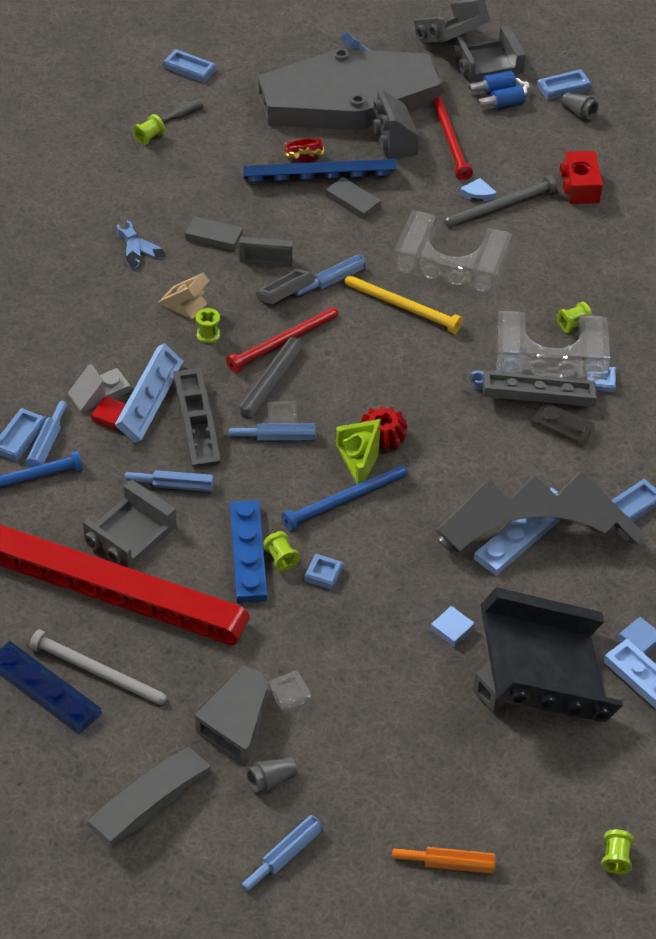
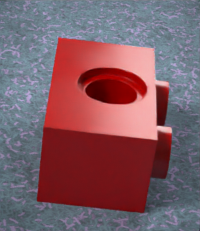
[559,151,603,204]

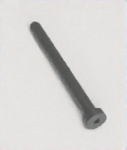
[444,175,557,227]

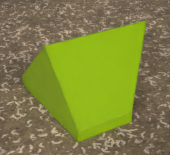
[336,419,380,484]

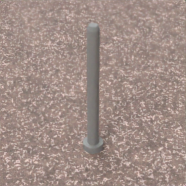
[29,629,167,705]

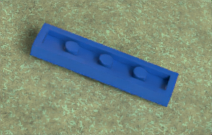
[230,500,267,603]

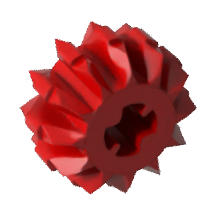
[360,404,408,453]

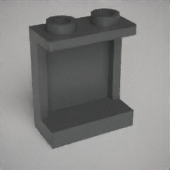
[414,0,491,43]
[452,25,526,82]
[83,479,177,568]

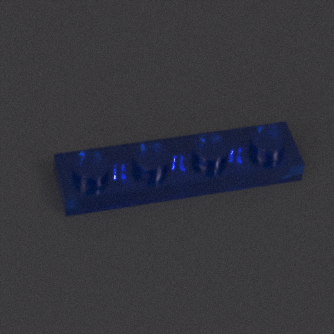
[0,641,102,735]

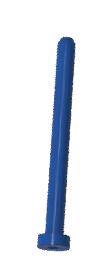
[0,451,83,488]
[281,466,408,531]

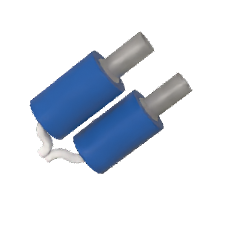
[468,71,530,109]

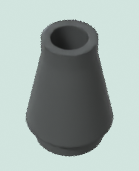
[561,92,599,120]
[246,757,297,794]

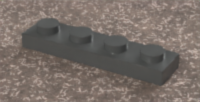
[482,370,597,407]

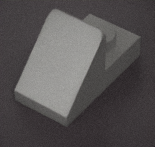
[68,364,131,413]

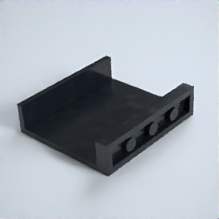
[480,587,623,722]

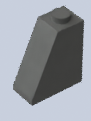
[195,665,269,766]

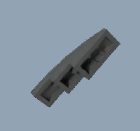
[174,368,221,467]
[87,746,211,846]

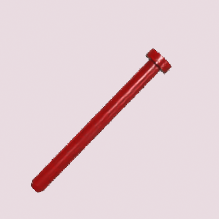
[433,97,473,180]
[226,308,339,374]

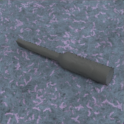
[161,99,204,122]

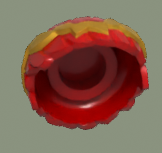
[285,137,324,163]

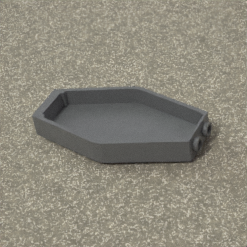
[258,48,444,130]

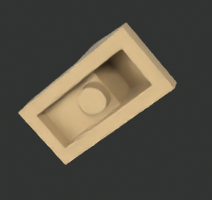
[159,273,210,319]

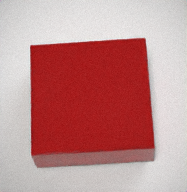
[91,396,126,431]

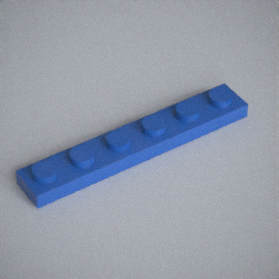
[243,159,396,182]

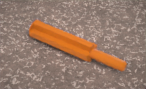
[392,847,496,874]

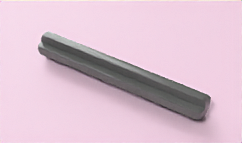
[239,336,302,418]

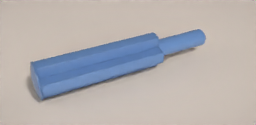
[294,254,367,296]
[25,401,67,468]
[229,423,316,441]
[125,470,214,492]
[242,815,323,891]

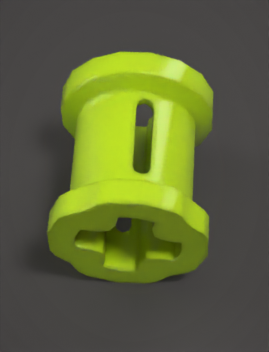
[132,114,165,146]
[557,301,593,333]
[195,308,220,344]
[263,531,300,571]
[601,829,634,874]

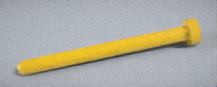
[344,276,463,334]

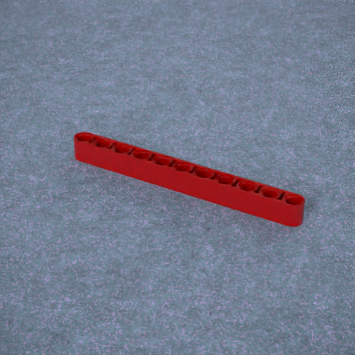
[0,524,250,645]

